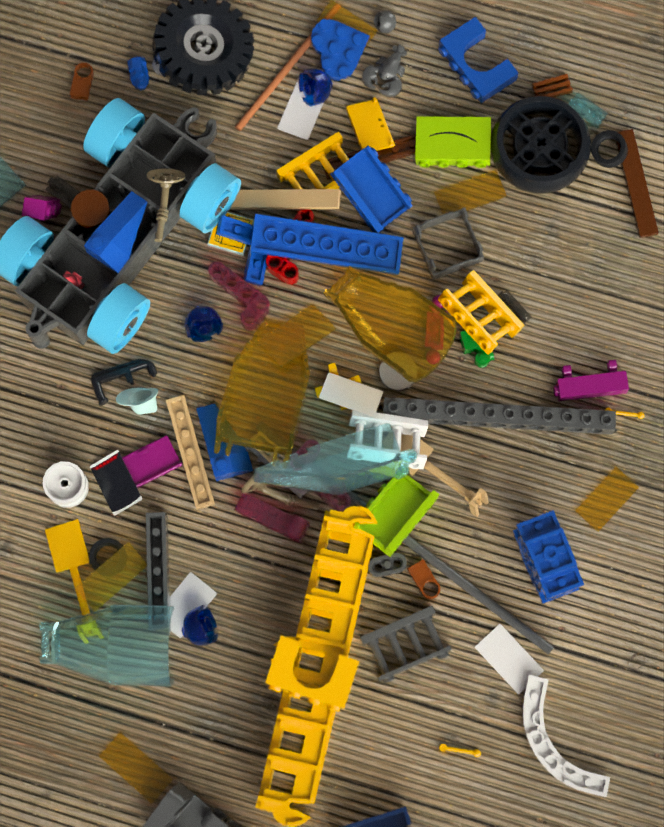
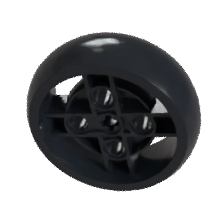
[491,95,591,194]

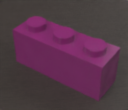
[22,195,62,220]

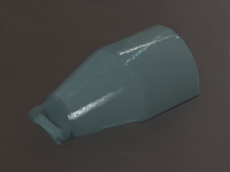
[39,605,174,687]

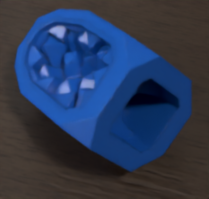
[127,57,149,90]

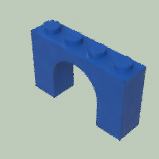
[438,16,519,104]

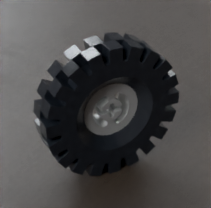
[152,0,254,96]

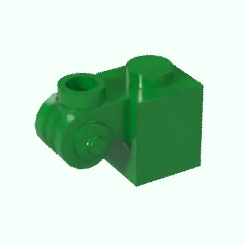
[459,331,494,368]

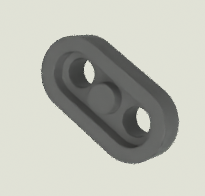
[368,553,407,578]

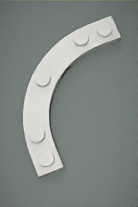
[523,675,610,797]

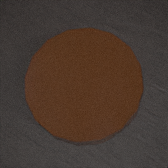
[71,189,110,228]

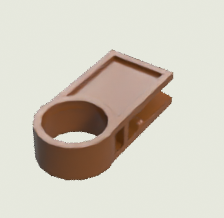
[70,62,94,101]
[407,559,440,600]

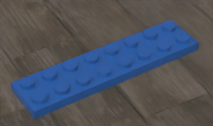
[250,214,404,275]

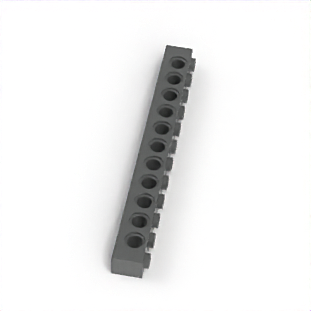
[383,397,616,435]

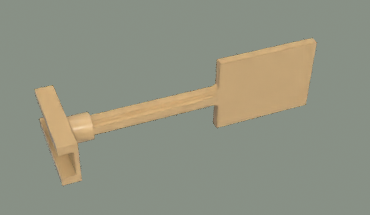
[382,432,489,517]

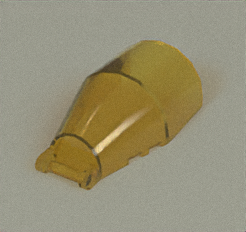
[323,266,457,382]

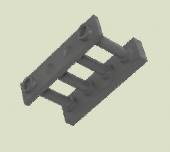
[360,605,452,684]

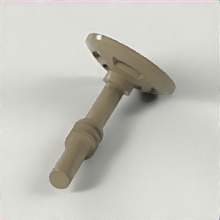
[147,169,185,242]
[241,466,319,510]

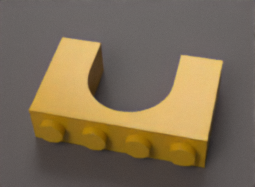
[265,636,359,712]

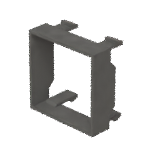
[412,207,484,280]

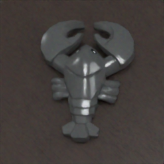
[362,45,407,97]

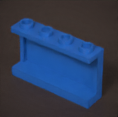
[330,145,413,233]

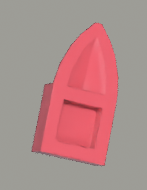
[62,271,85,290]

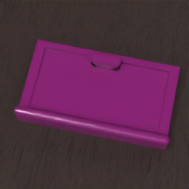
[122,435,182,488]

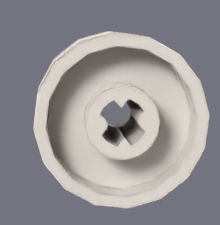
[43,461,89,508]

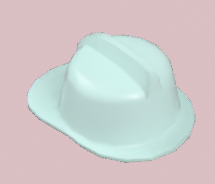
[116,388,158,414]

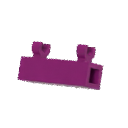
[553,359,629,402]

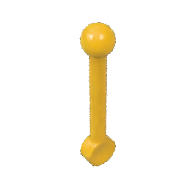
[605,407,645,419]
[439,744,481,757]

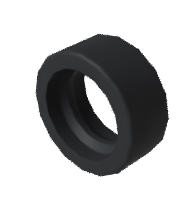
[591,130,628,168]
[89,538,127,576]

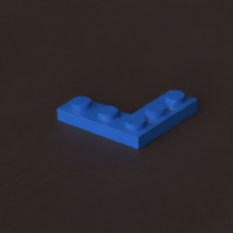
[216,215,268,286]

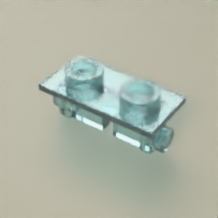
[569,92,608,128]

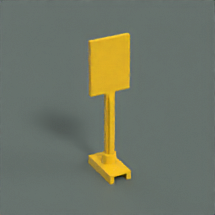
[45,519,105,644]

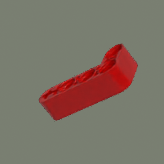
[266,209,314,285]

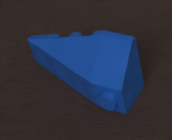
[84,191,148,273]
[197,404,253,482]

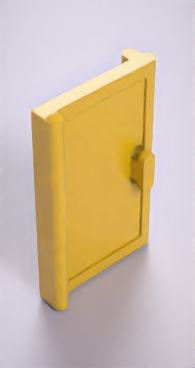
[346,97,395,151]

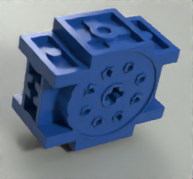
[512,510,584,604]

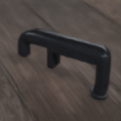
[91,359,157,406]

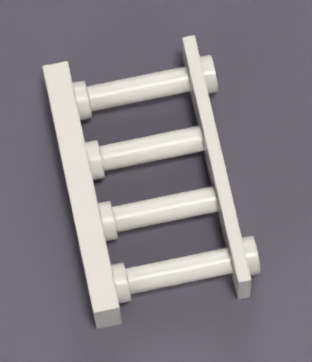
[347,410,429,469]

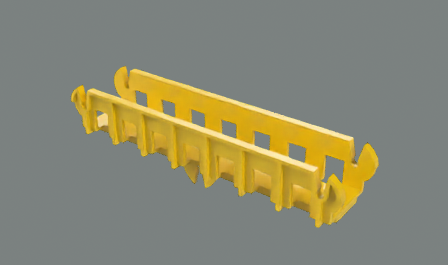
[255,506,377,827]

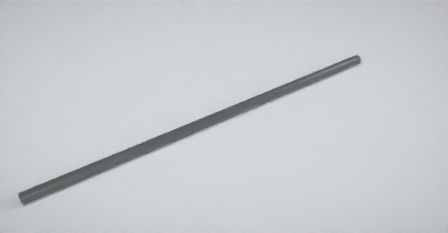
[256,422,554,655]

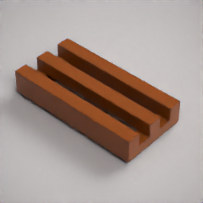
[532,74,573,97]

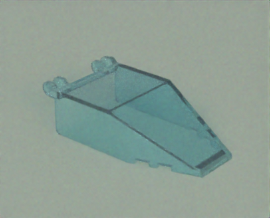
[253,423,418,495]

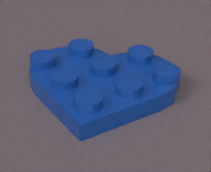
[311,19,370,81]

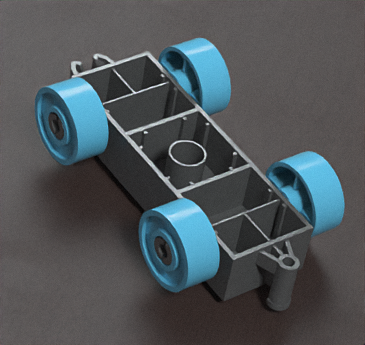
[0,98,241,354]

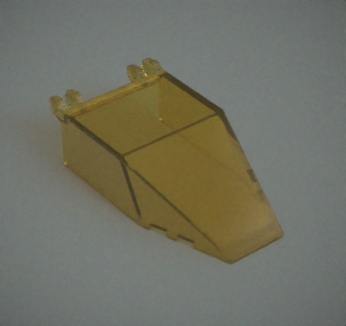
[214,318,310,469]

